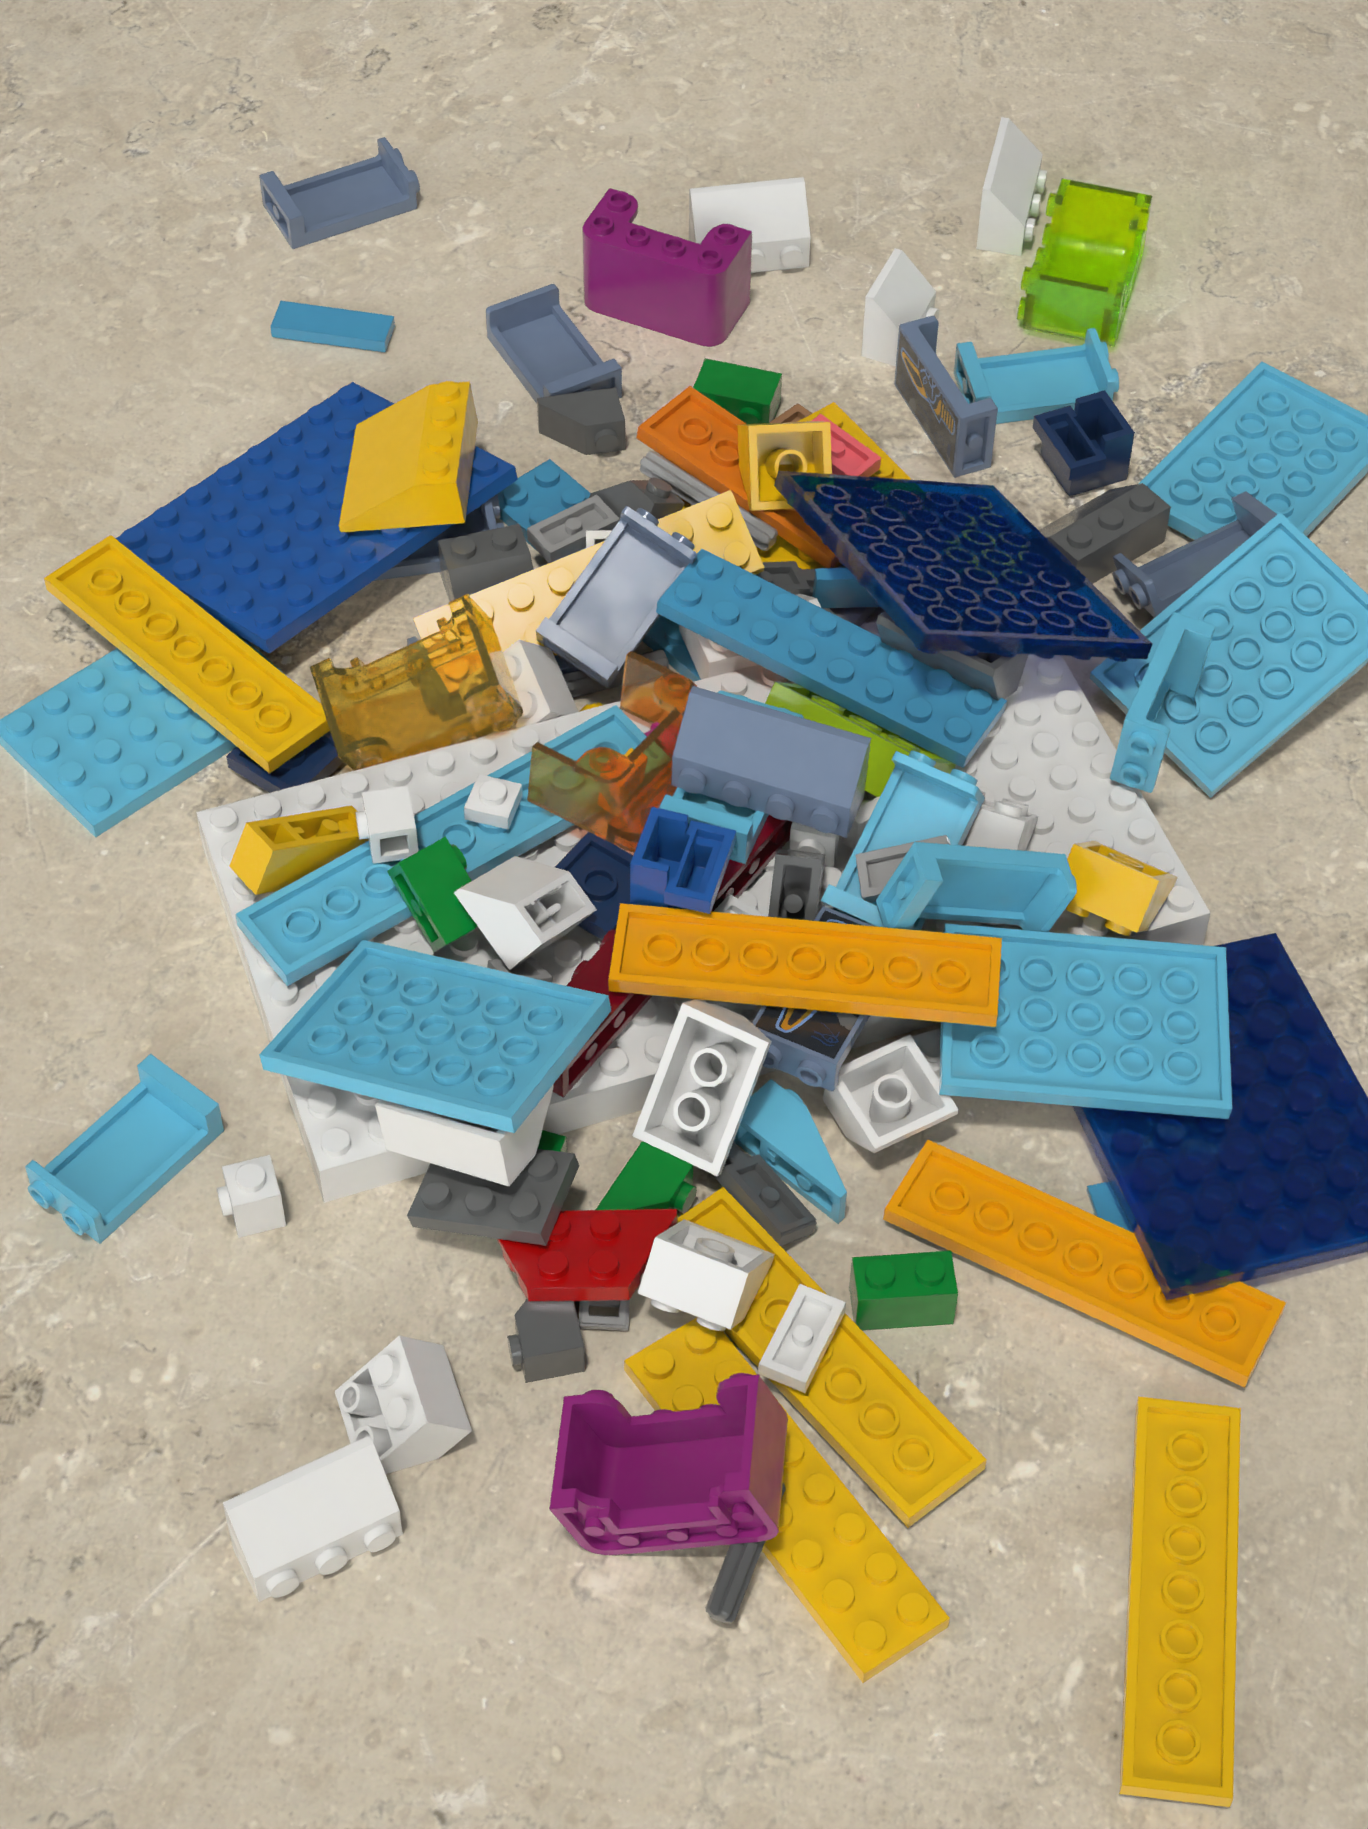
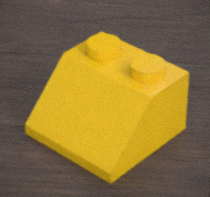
[737,421,833,511]
[1066,841,1178,936]

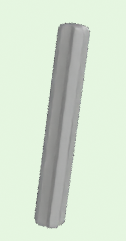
[640,451,778,551]

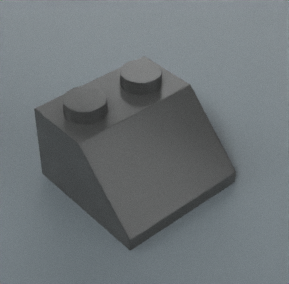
[438,524,534,603]

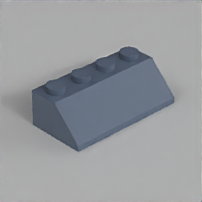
[671,686,871,838]

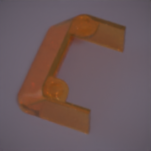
[527,651,697,852]

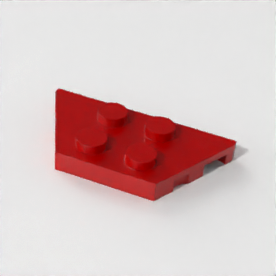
[497,1209,678,1301]

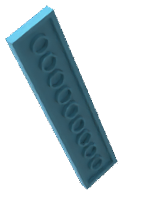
[235,705,669,986]

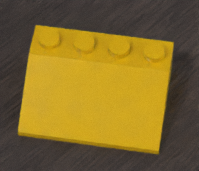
[339,381,478,532]

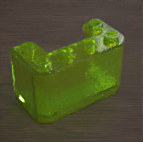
[1017,178,1153,347]

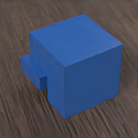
[630,807,736,914]

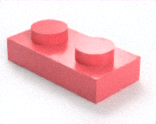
[812,414,881,490]

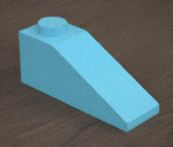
[734,1079,847,1224]

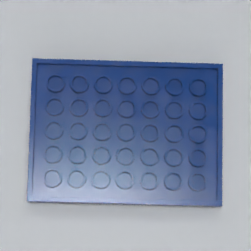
[115,382,518,654]

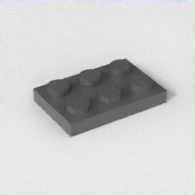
[407,1149,580,1245]

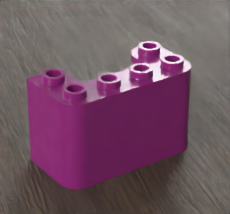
[582,188,752,347]
[549,1373,788,1555]

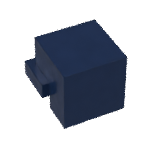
[1032,390,1135,497]

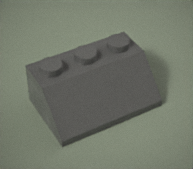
[1017,483,1171,596]
[876,592,1032,701]

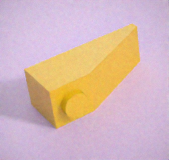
[229,805,369,895]

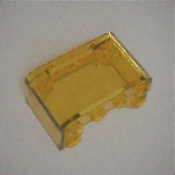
[310,594,523,771]

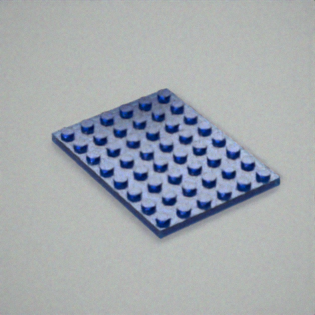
[774,471,1152,662]
[1072,933,1368,1300]

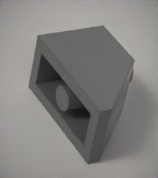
[537,387,625,455]
[589,478,685,520]
[768,848,825,921]
[507,1299,585,1383]

